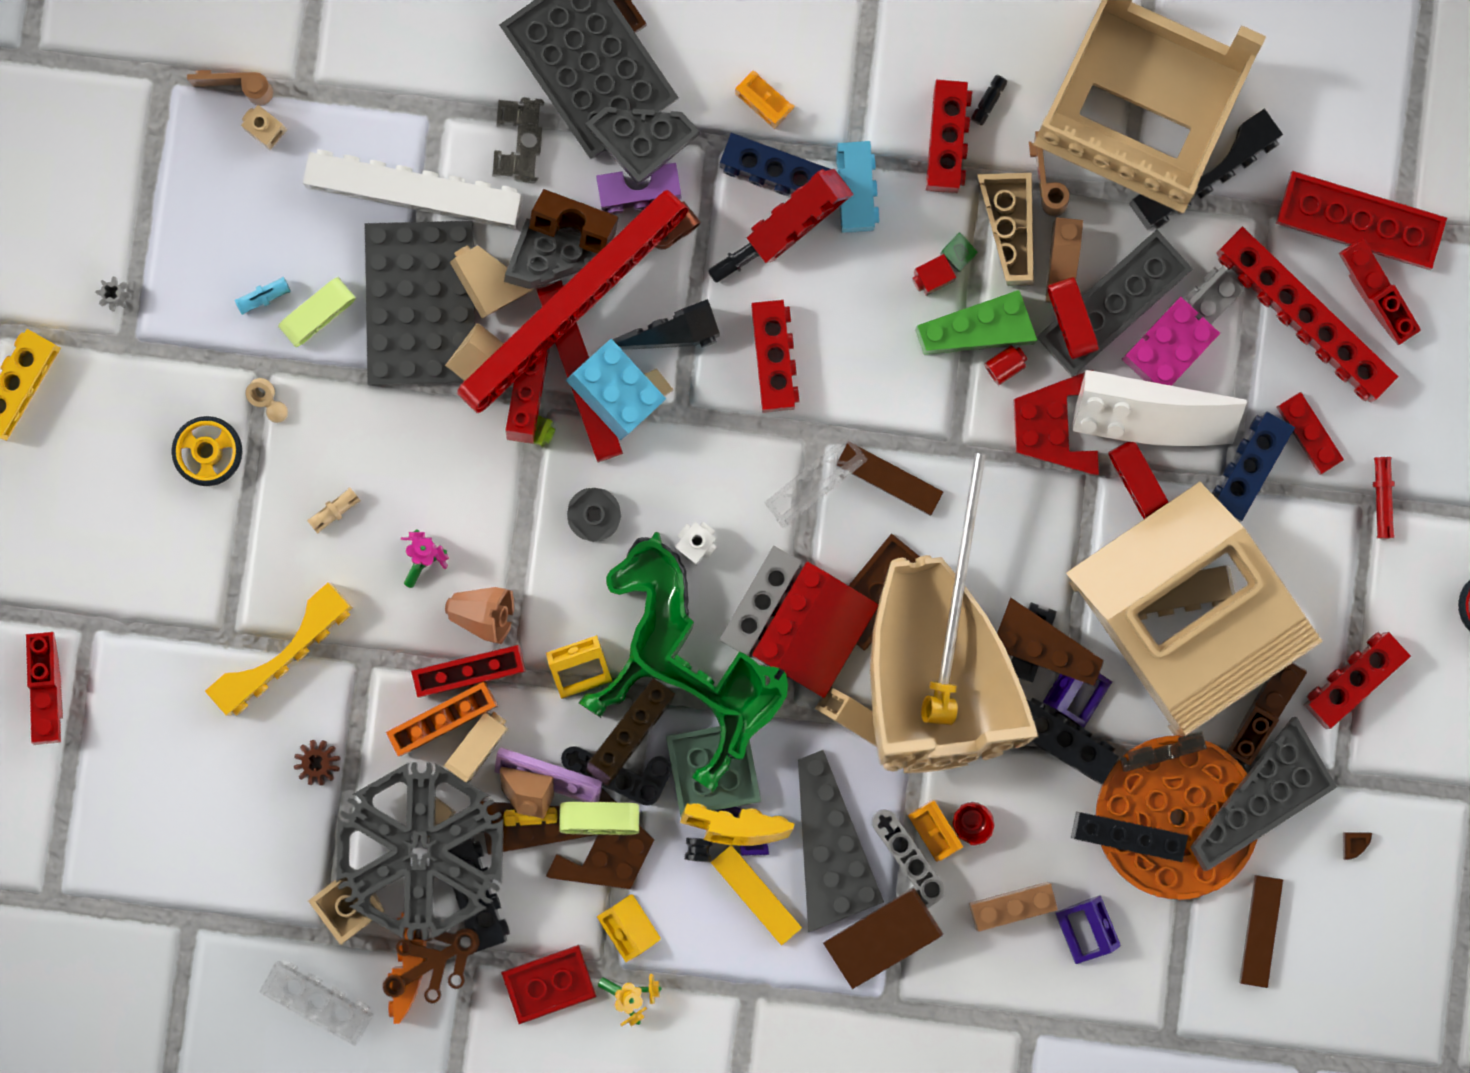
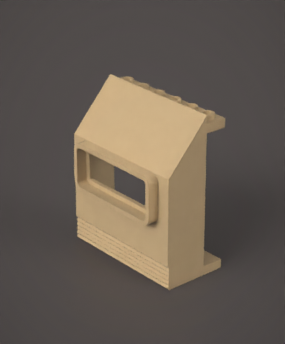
[1033,0,1266,214]
[1066,482,1323,736]

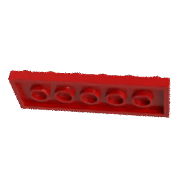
[1276,171,1447,270]

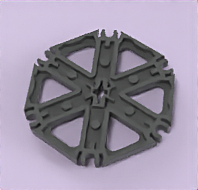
[336,762,504,940]

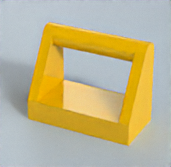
[546,635,613,699]

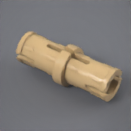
[307,487,361,534]

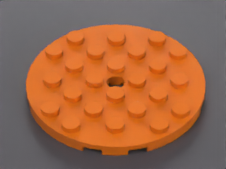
[1095,735,1258,900]

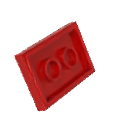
[501,945,597,1024]

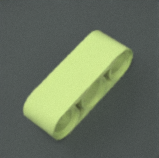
[278,277,356,347]
[559,802,639,835]

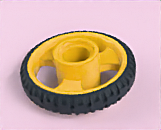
[171,416,242,486]

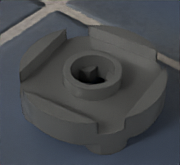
[567,488,621,542]

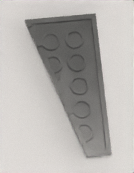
[1190,716,1337,871]
[798,750,884,933]

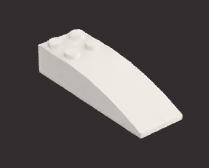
[1073,370,1247,446]

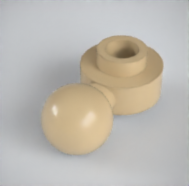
[246,378,288,423]

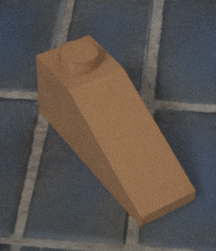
[1045,217,1083,303]

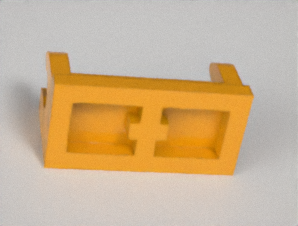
[735,71,795,129]
[907,799,963,862]

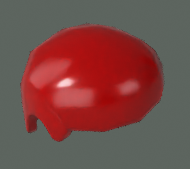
[952,802,995,846]

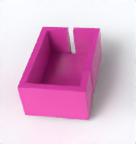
[1121,297,1220,386]

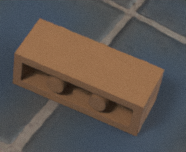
[969,882,1058,932]

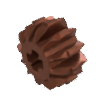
[294,740,341,786]

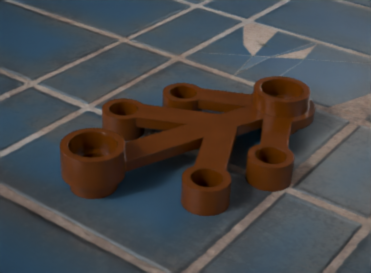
[383,928,479,1003]

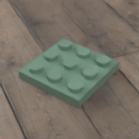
[666,726,761,816]

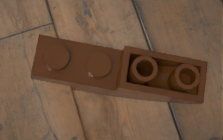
[1227,662,1307,766]

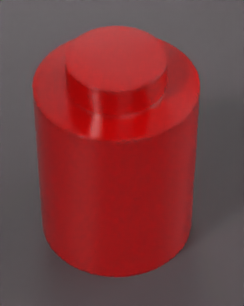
[984,345,1027,386]

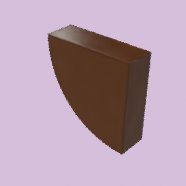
[1343,832,1372,860]

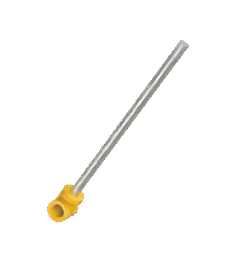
[921,453,986,725]

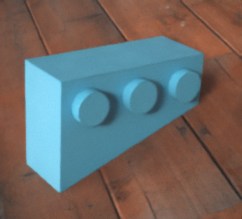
[836,141,879,233]

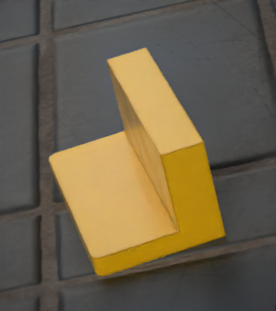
[596,894,661,962]

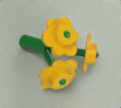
[598,974,662,1027]

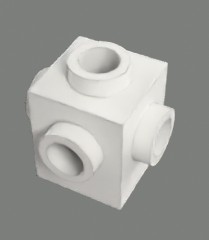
[675,522,717,565]

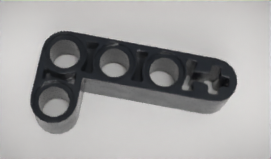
[561,746,672,806]

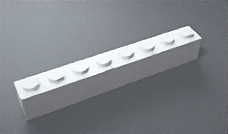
[303,150,523,230]

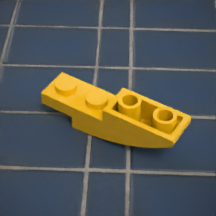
[680,803,795,846]

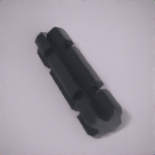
[971,75,1007,125]

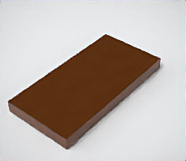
[849,533,920,651]
[823,888,943,989]

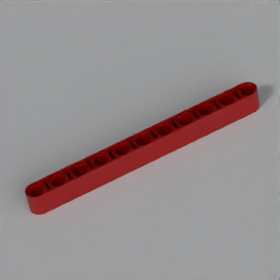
[457,190,689,413]

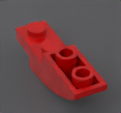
[1339,239,1421,345]
[26,632,63,745]

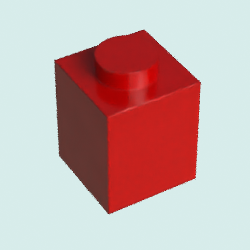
[912,254,956,296]

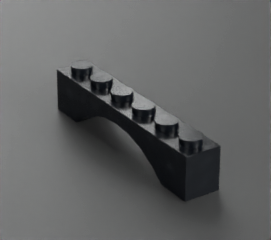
[1129,108,1283,230]

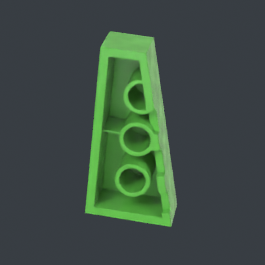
[915,290,1038,355]

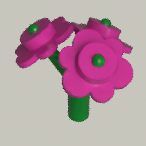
[401,529,449,588]

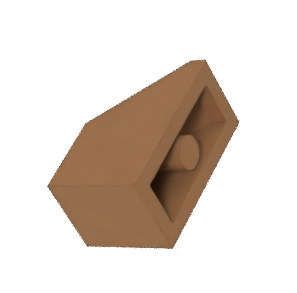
[500,767,555,819]

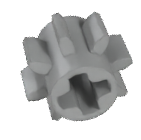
[95,276,132,312]

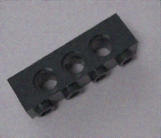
[1026,697,1119,784]
[1071,811,1188,862]
[448,838,510,952]

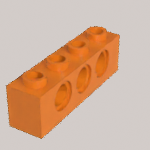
[386,682,498,757]

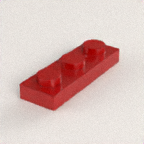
[1276,392,1344,475]

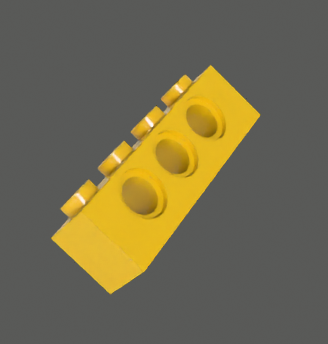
[0,329,61,441]

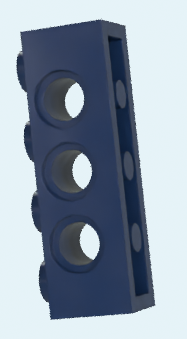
[720,133,831,196]
[1212,412,1295,522]

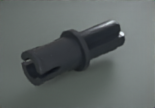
[708,242,760,283]

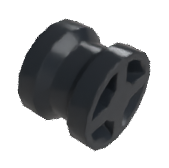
[684,838,713,862]

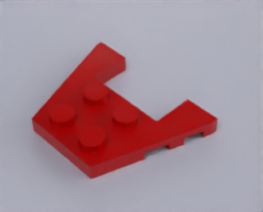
[1013,370,1099,476]

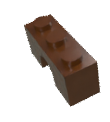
[529,189,619,254]

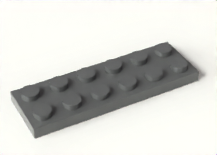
[1037,230,1193,377]

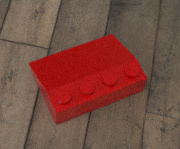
[752,561,879,699]

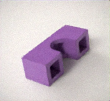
[596,163,682,214]

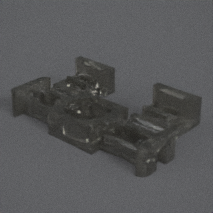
[492,97,544,183]
[1119,731,1207,772]

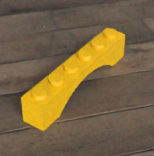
[205,582,353,716]

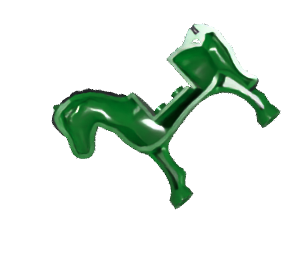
[579,532,788,792]

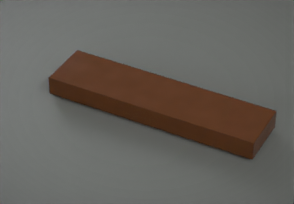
[835,441,944,516]
[1239,875,1283,988]

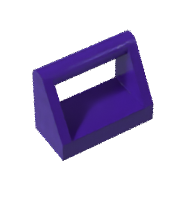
[1043,673,1112,728]
[1055,895,1121,964]

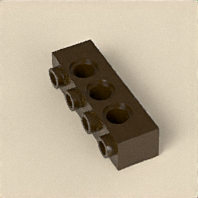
[586,678,675,786]

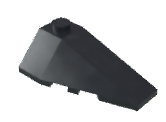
[613,299,720,350]

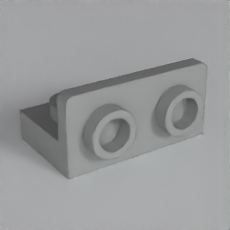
[1185,265,1245,324]

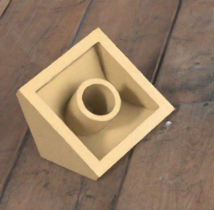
[445,323,504,381]
[308,867,385,945]

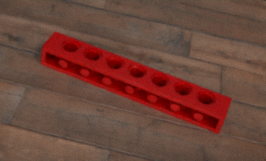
[1216,226,1399,403]

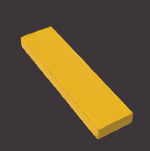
[710,845,802,946]

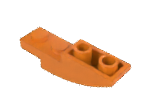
[388,911,427,1024]

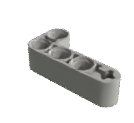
[872,809,945,909]

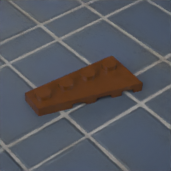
[997,597,1104,687]
[481,801,596,855]

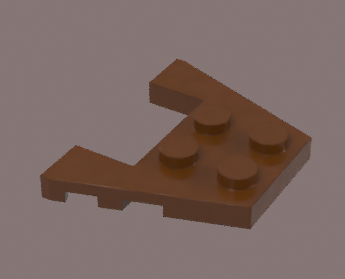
[546,788,655,889]

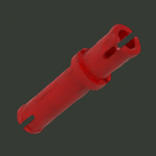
[1373,457,1395,539]

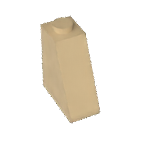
[450,245,533,319]
[815,687,877,747]
[444,711,509,782]

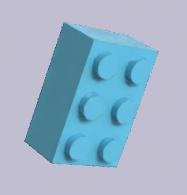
[566,339,666,440]

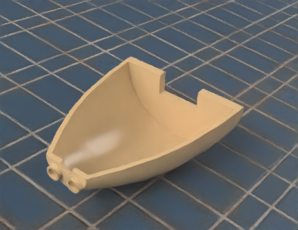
[870,555,1038,773]

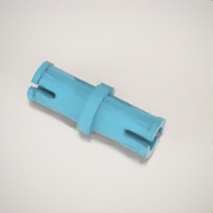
[235,277,291,315]

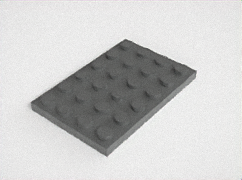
[499,0,679,159]
[365,221,475,385]

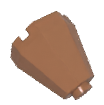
[445,587,515,644]

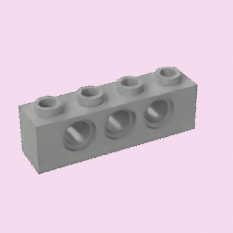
[719,545,802,655]

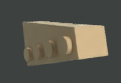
[977,173,1034,286]
[1137,566,1235,620]

